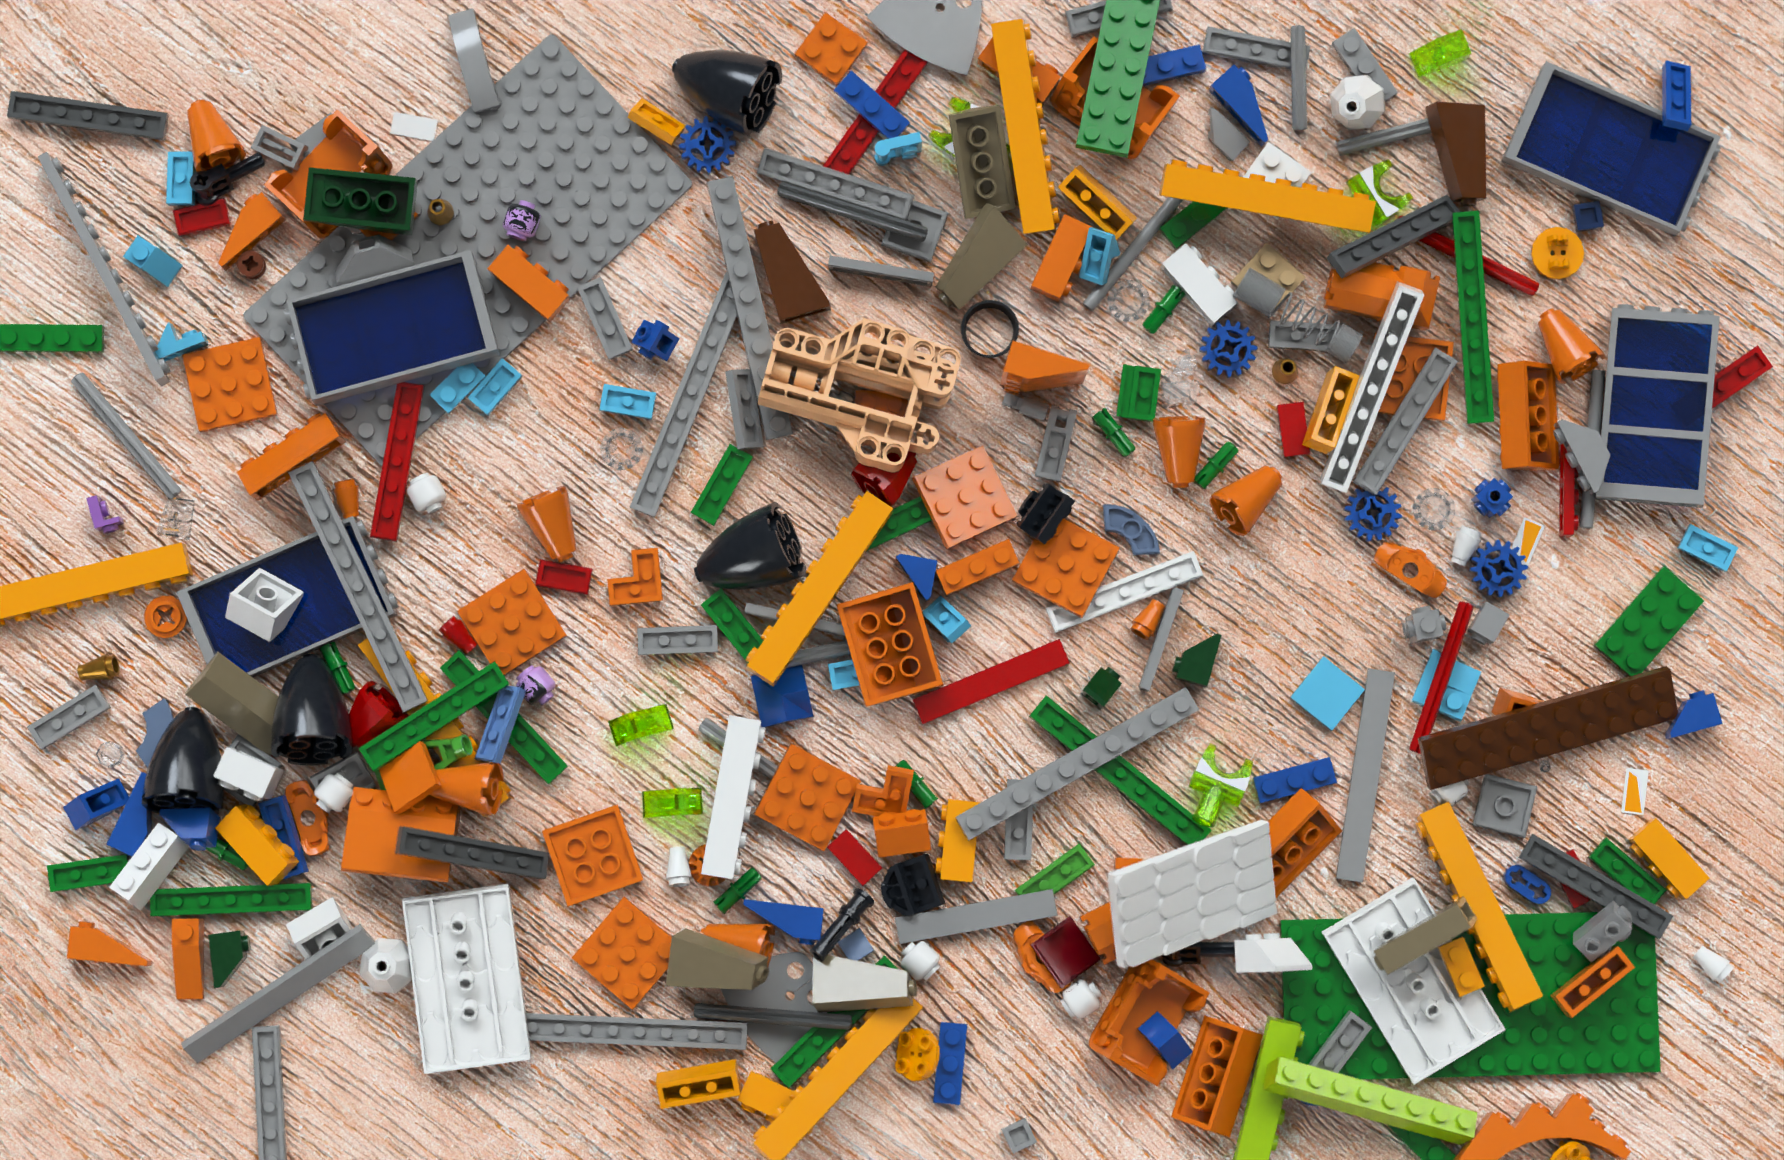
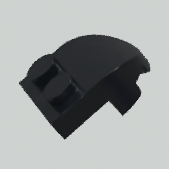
[1016,484,1075,544]
[881,853,946,916]

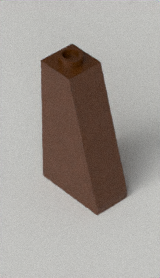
[1426,102,1486,207]
[754,221,831,324]

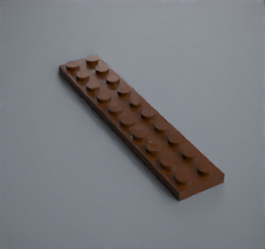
[1418,666,1678,790]

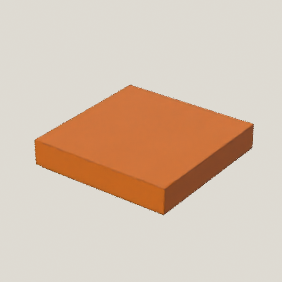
[379,741,441,815]

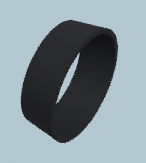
[961,300,1019,358]

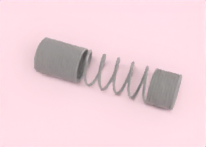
[1233,268,1363,364]

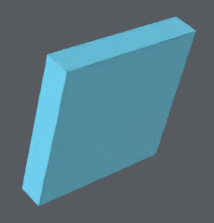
[1290,656,1365,731]

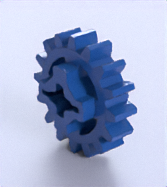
[679,116,736,175]
[1199,320,1257,378]
[1344,487,1402,542]
[1469,540,1528,598]

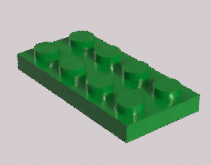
[1593,566,1704,677]

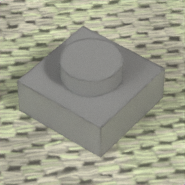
[1001,1118,1037,1154]

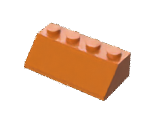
[1497,360,1559,471]
[237,413,346,501]
[1268,788,1342,898]
[1171,1015,1263,1137]

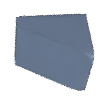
[838,928,874,961]

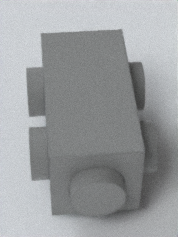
[1402,606,1446,644]
[1573,900,1632,962]

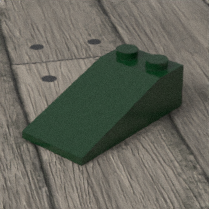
[303,167,418,235]

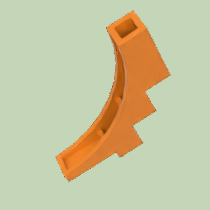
[1453,1093,1631,1160]

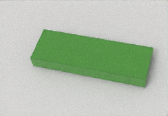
[1015,843,1095,895]

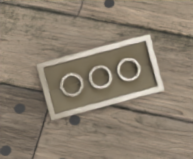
[949,105,1016,219]
[185,652,279,756]

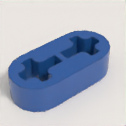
[1503,865,1551,904]

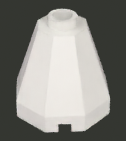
[1330,75,1385,130]
[360,938,412,993]

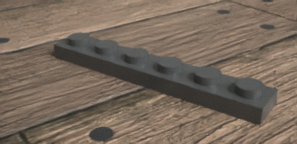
[7,91,169,140]
[1327,195,1460,279]
[395,826,549,880]
[1518,834,1673,939]

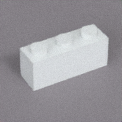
[1160,243,1238,327]
[109,822,189,911]

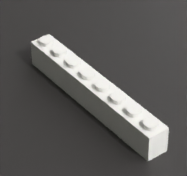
[1320,281,1424,493]

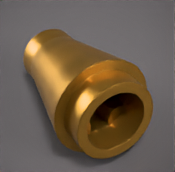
[427,199,454,225]
[1272,358,1298,384]
[77,654,120,681]

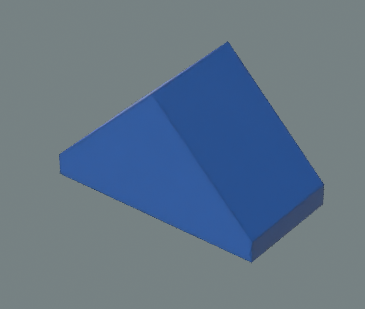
[896,554,937,602]
[1137,1011,1193,1069]

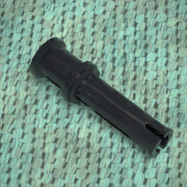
[810,888,874,961]

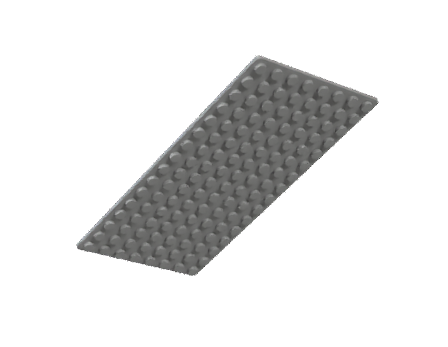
[244,34,692,466]

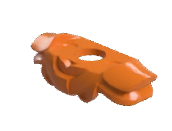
[1374,542,1447,598]
[285,780,329,856]
[1013,920,1072,993]

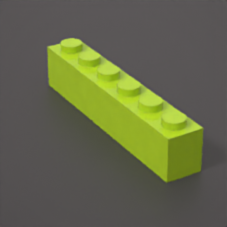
[1233,1016,1304,1160]

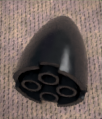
[672,50,782,137]
[694,502,806,590]
[271,654,352,766]
[141,707,224,815]

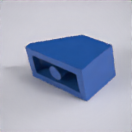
[1665,690,1723,739]
[63,778,129,831]
[159,808,220,851]

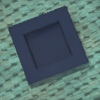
[1572,201,1604,232]

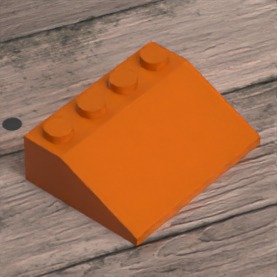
[1000,341,1090,395]
[836,582,943,707]
[341,787,461,883]

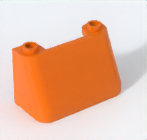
[1050,36,1180,160]
[263,109,393,238]
[1089,959,1210,1086]

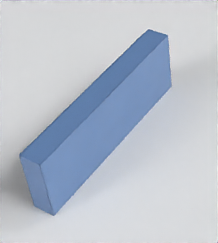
[475,685,526,764]

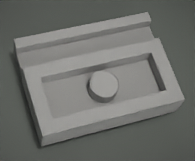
[310,751,376,789]

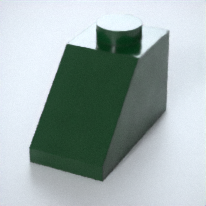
[1172,633,1222,687]
[1080,667,1122,709]
[208,930,251,988]

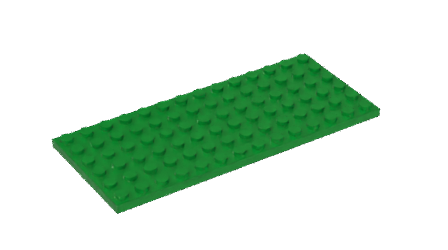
[1280,912,1661,1079]

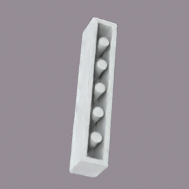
[701,715,766,879]

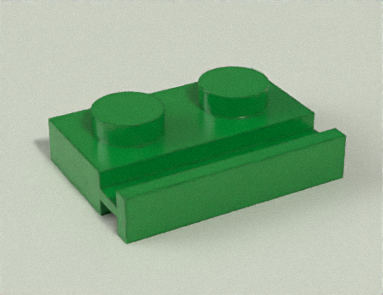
[1116,364,1161,422]

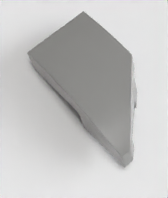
[1208,107,1250,161]

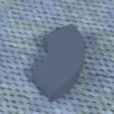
[1103,504,1160,556]
[135,698,174,768]

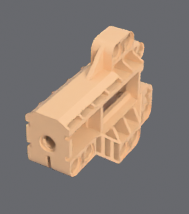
[757,318,961,472]

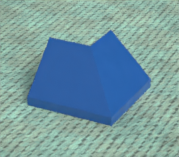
[750,665,814,727]

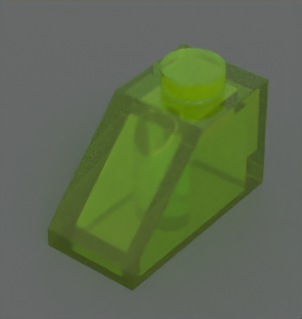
[1409,29,1471,78]
[608,704,674,747]
[642,788,703,818]

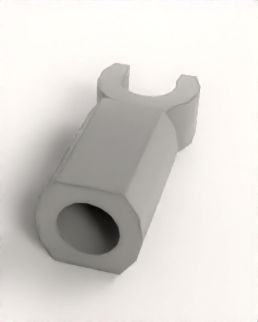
[1002,393,1049,421]

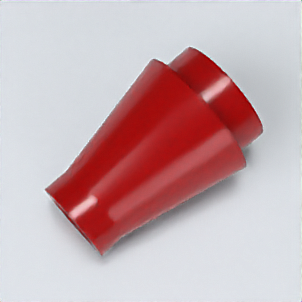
[439,615,477,655]

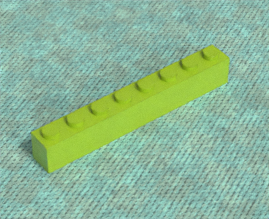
[1263,1057,1478,1145]

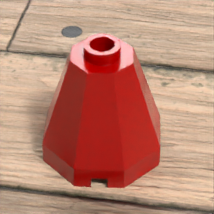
[851,451,917,507]
[349,681,409,747]

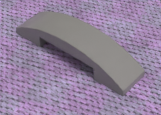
[448,8,500,113]

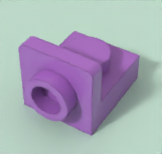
[86,495,124,534]

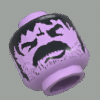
[503,200,541,241]
[516,665,556,705]

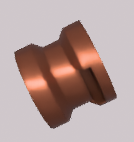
[237,251,266,280]

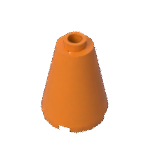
[187,99,246,172]
[1538,308,1605,384]
[1153,416,1206,488]
[1209,466,1282,536]
[516,485,577,562]
[430,762,504,816]
[700,924,775,967]

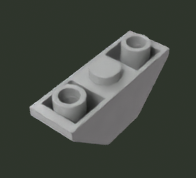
[335,234,415,286]
[1553,420,1610,495]

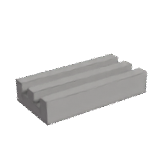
[251,125,309,171]

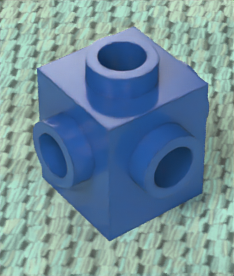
[631,320,680,361]
[1471,478,1513,518]

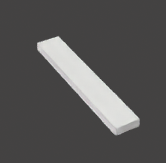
[1046,551,1203,633]

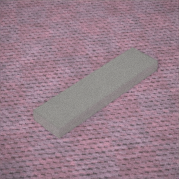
[1065,0,1173,38]
[1202,27,1311,71]
[828,256,934,287]
[1138,587,1184,692]
[744,602,845,636]

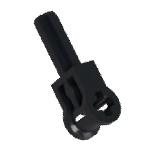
[190,153,265,205]
[1162,941,1235,967]

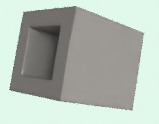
[1467,602,1509,645]

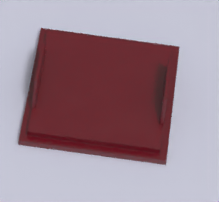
[1030,916,1101,989]

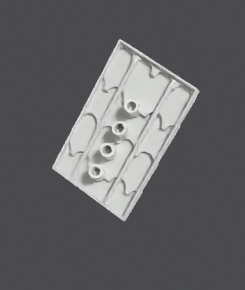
[1107,820,1277,968]
[1322,877,1506,1085]
[402,883,531,1074]

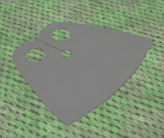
[866,0,982,75]
[721,952,827,1063]

